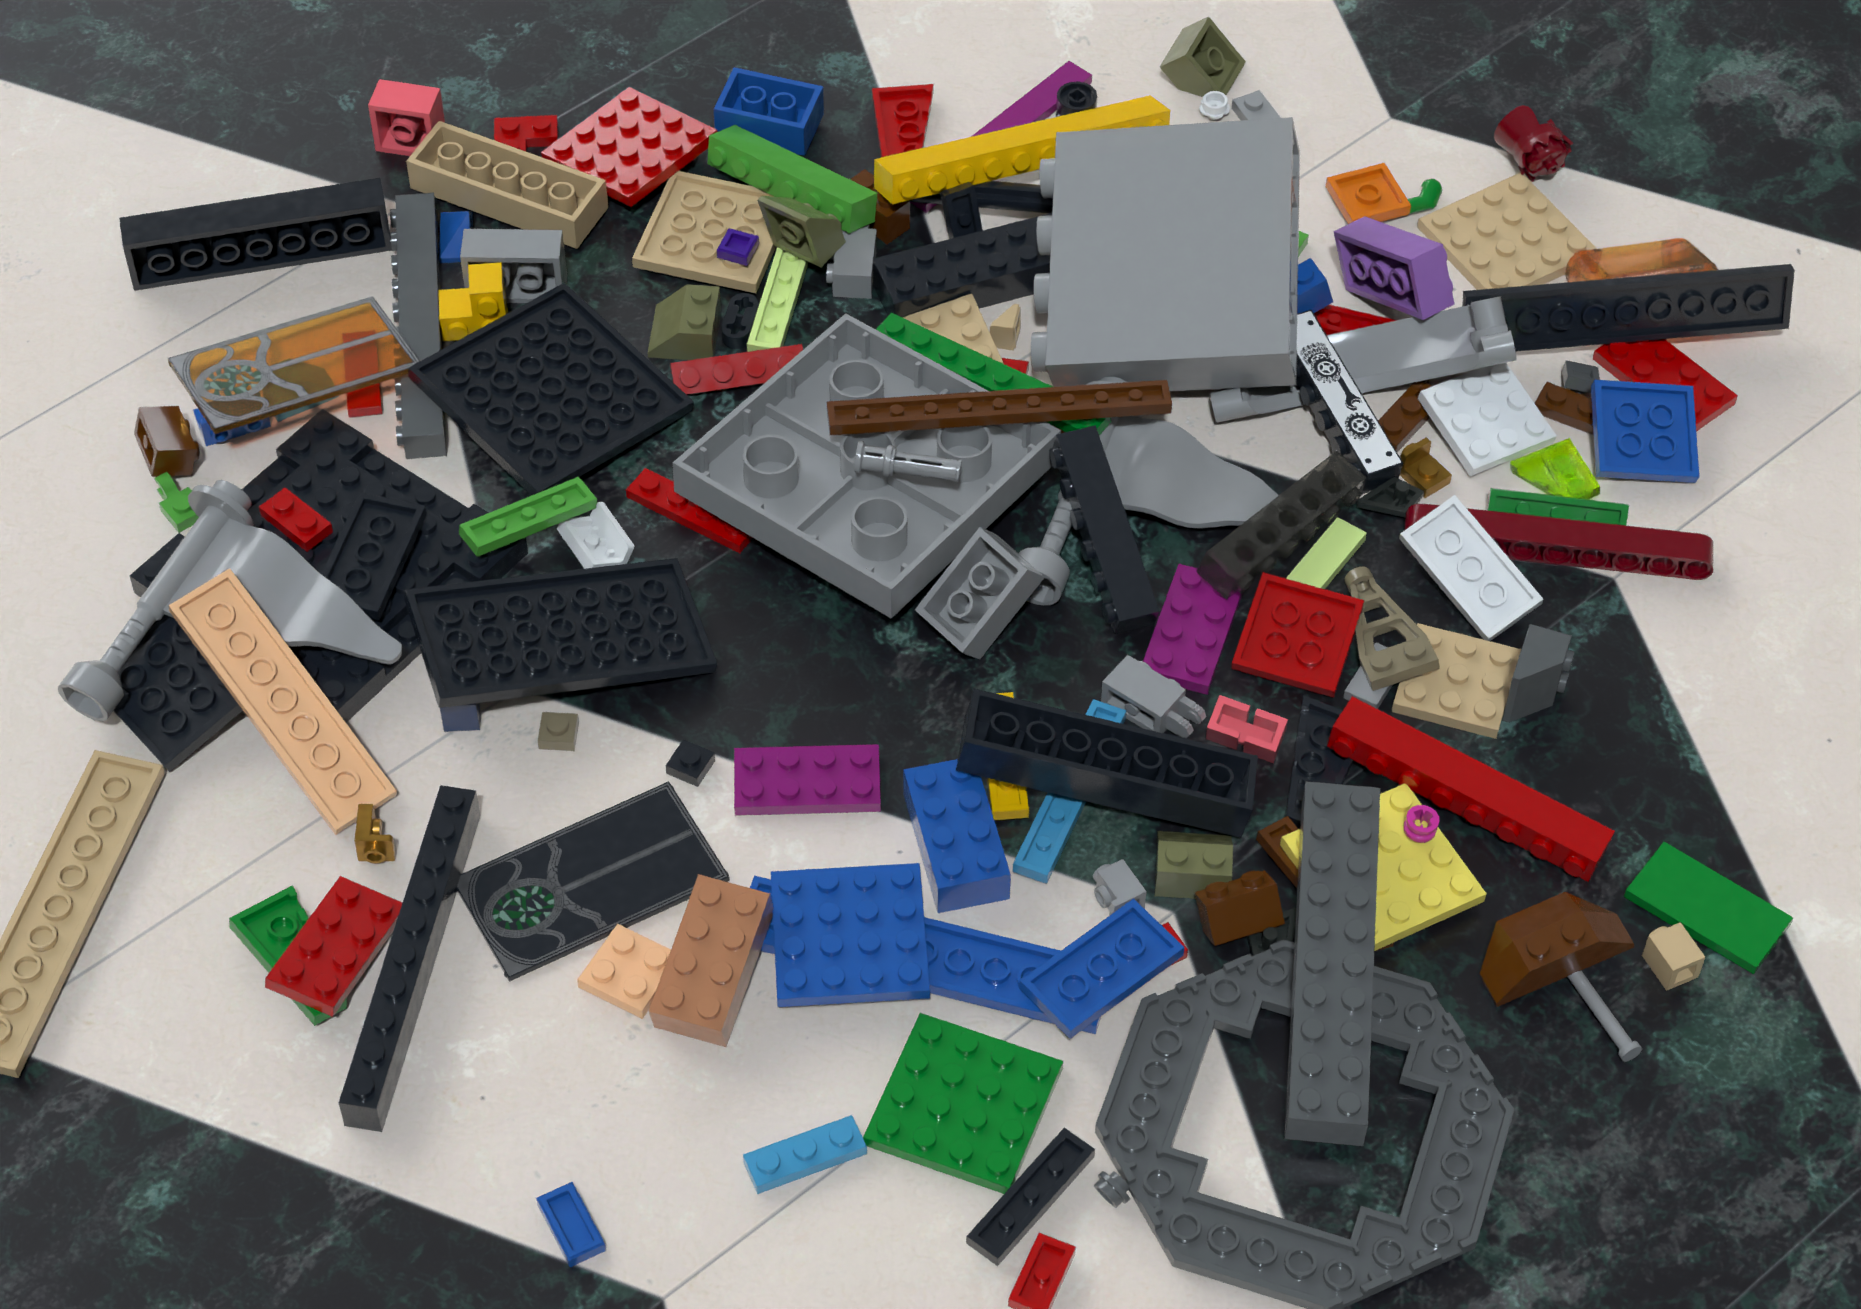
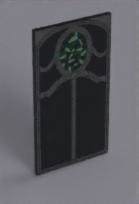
[457,781,730,982]

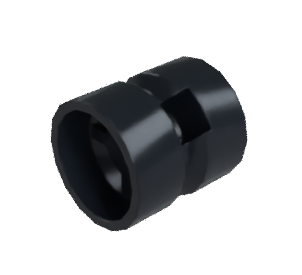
[1056,81,1098,117]

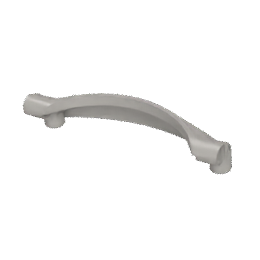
[1210,296,1517,423]

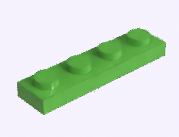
[459,477,597,557]

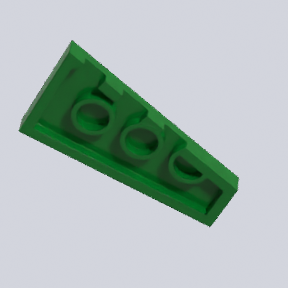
[229,885,347,1026]

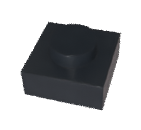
[665,739,715,787]

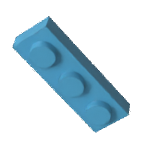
[743,1115,867,1194]

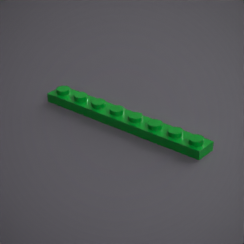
[876,313,1111,436]

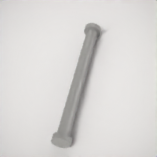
[1567,971,1642,1062]

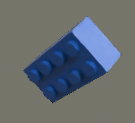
[903,759,1011,913]

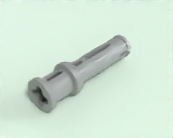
[854,441,962,482]

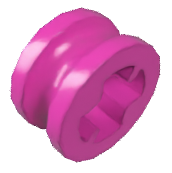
[1403,805,1439,843]

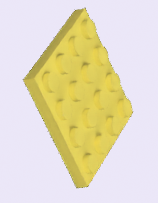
[1280,784,1487,951]

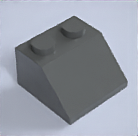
[1502,624,1575,723]

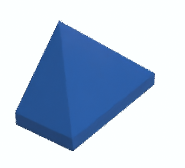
[439,211,473,263]

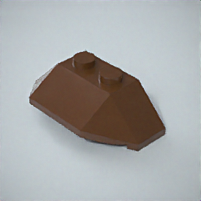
[1480,892,1634,1007]

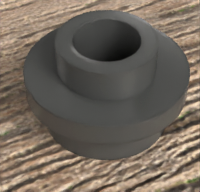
[1094,1171,1130,1208]

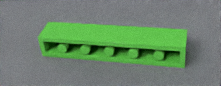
[707,125,877,233]

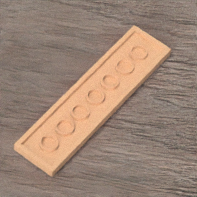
[169,568,397,835]

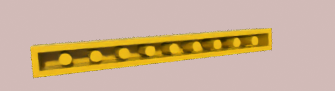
[874,95,1170,204]

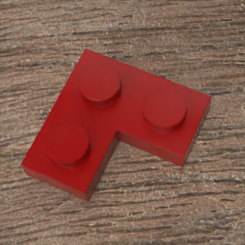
[494,115,558,152]

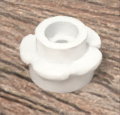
[1199,91,1230,120]

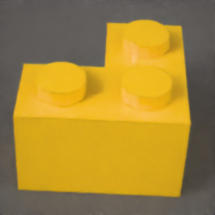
[439,262,508,341]

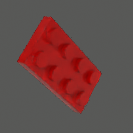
[1593,339,1738,432]
[265,876,403,1017]

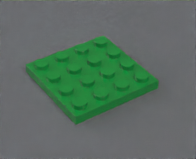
[863,1013,1063,1194]

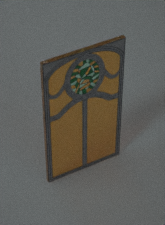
[168,296,420,434]

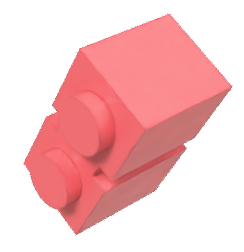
[1206,695,1288,763]

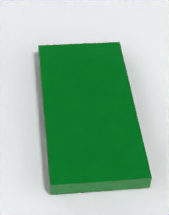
[1624,842,1794,974]

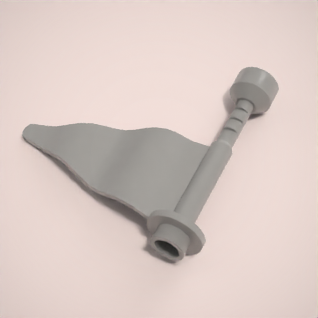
[1018,377,1318,605]
[58,480,402,721]

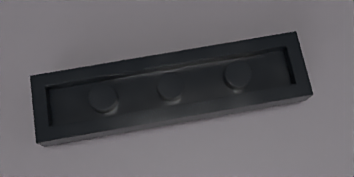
[966,1127,1095,1266]

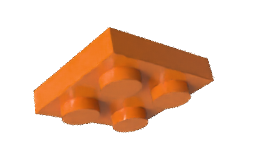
[1325,163,1411,224]

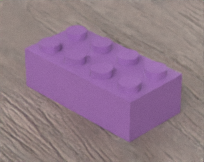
[1333,216,1455,320]

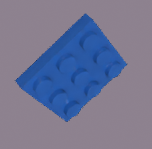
[1591,380,1700,483]

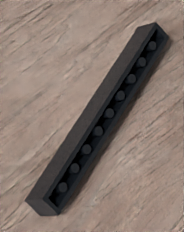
[338,785,480,1132]

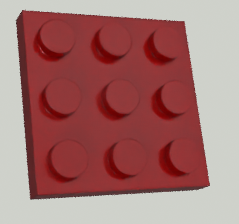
[1232,572,1364,698]

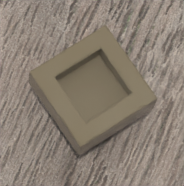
[538,712,579,751]

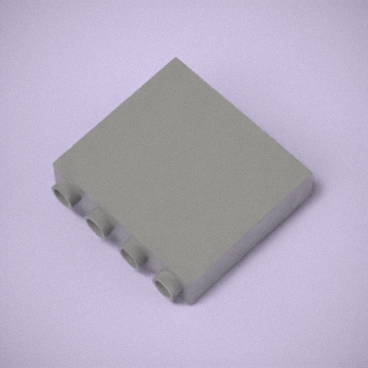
[1031,117,1300,391]

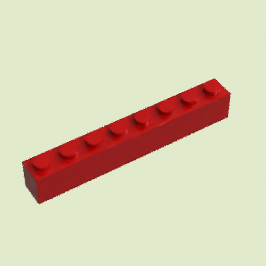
[1327,696,1615,882]

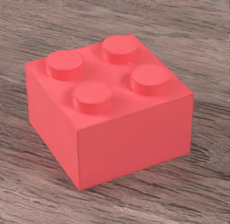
[368,79,445,156]

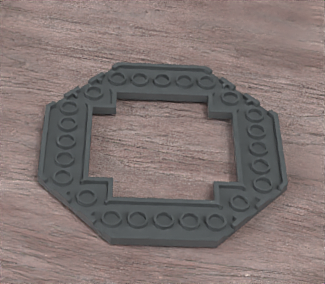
[1095,939,1515,1309]

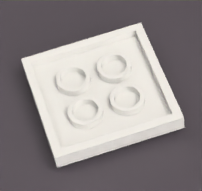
[1418,363,1557,476]

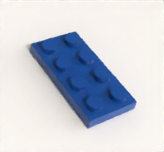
[1019,898,1185,1039]

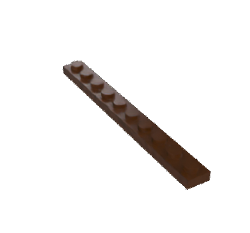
[827,380,1172,435]

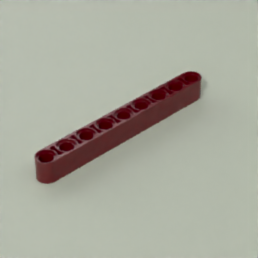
[1405,503,1713,580]

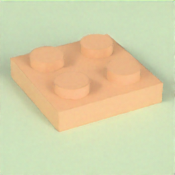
[577,924,671,1019]

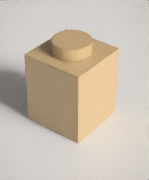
[1642,922,1705,991]

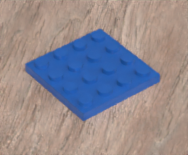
[771,863,930,1007]

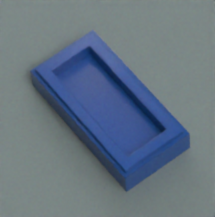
[536,1182,606,1267]

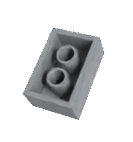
[460,229,567,303]
[915,527,1045,659]

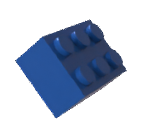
[714,67,824,156]

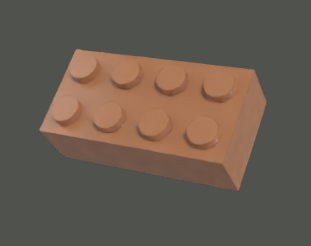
[649,874,774,1047]

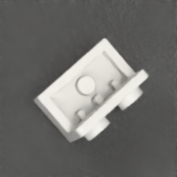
[557,502,634,569]

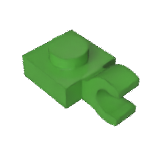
[154,472,199,533]

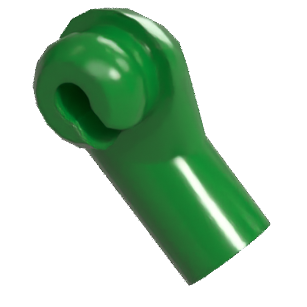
[1408,179,1442,215]

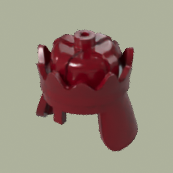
[1494,105,1574,182]

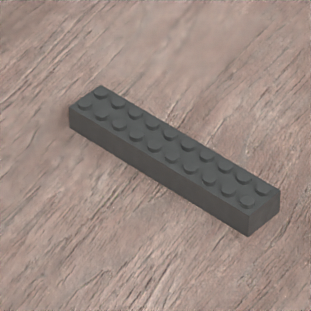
[1284,781,1380,1146]

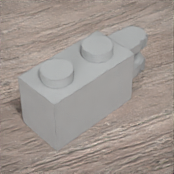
[826,224,877,299]
[1101,655,1206,738]

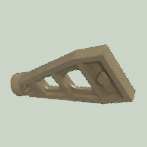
[1345,567,1440,691]

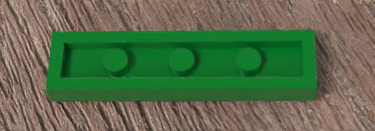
[1487,488,1629,525]

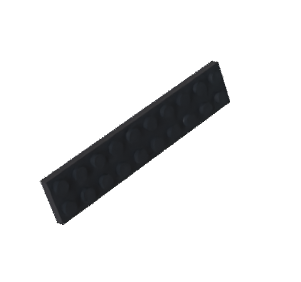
[1462,264,1795,352]

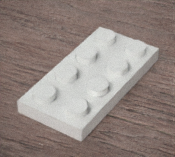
[1399,495,1543,641]

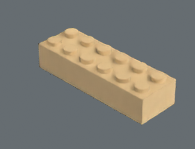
[406,121,608,249]

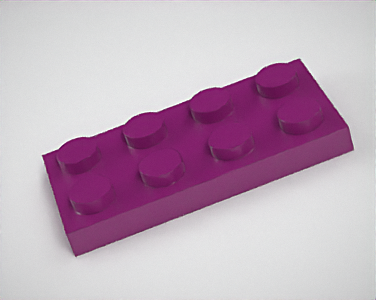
[1143,564,1246,695]
[734,744,881,816]

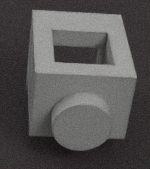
[1093,859,1147,916]

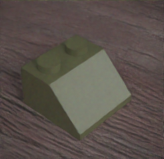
[1160,17,1246,97]
[757,196,846,267]
[647,284,721,360]
[1155,831,1233,899]

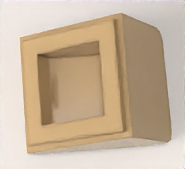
[990,304,1021,351]

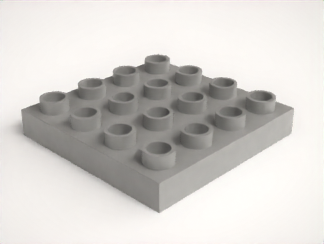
[673,313,1061,618]

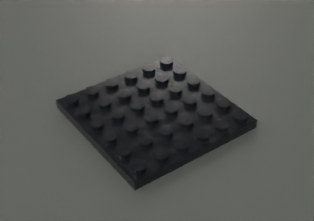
[408,282,694,495]

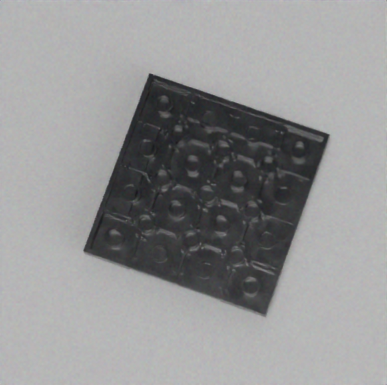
[129,409,528,723]

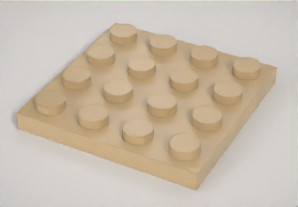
[632,171,776,293]
[1417,173,1599,290]

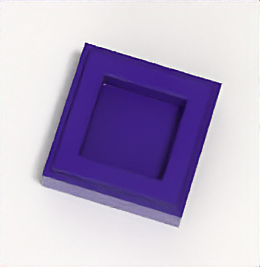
[717,228,759,266]

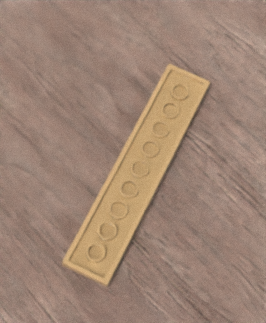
[0,750,165,1078]

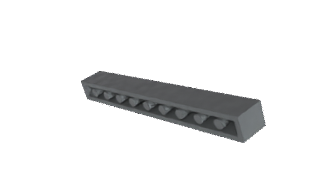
[390,193,447,459]

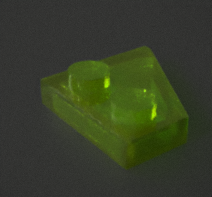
[1510,438,1600,499]

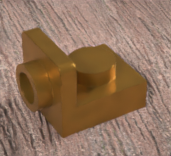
[1400,437,1452,498]
[354,804,395,863]

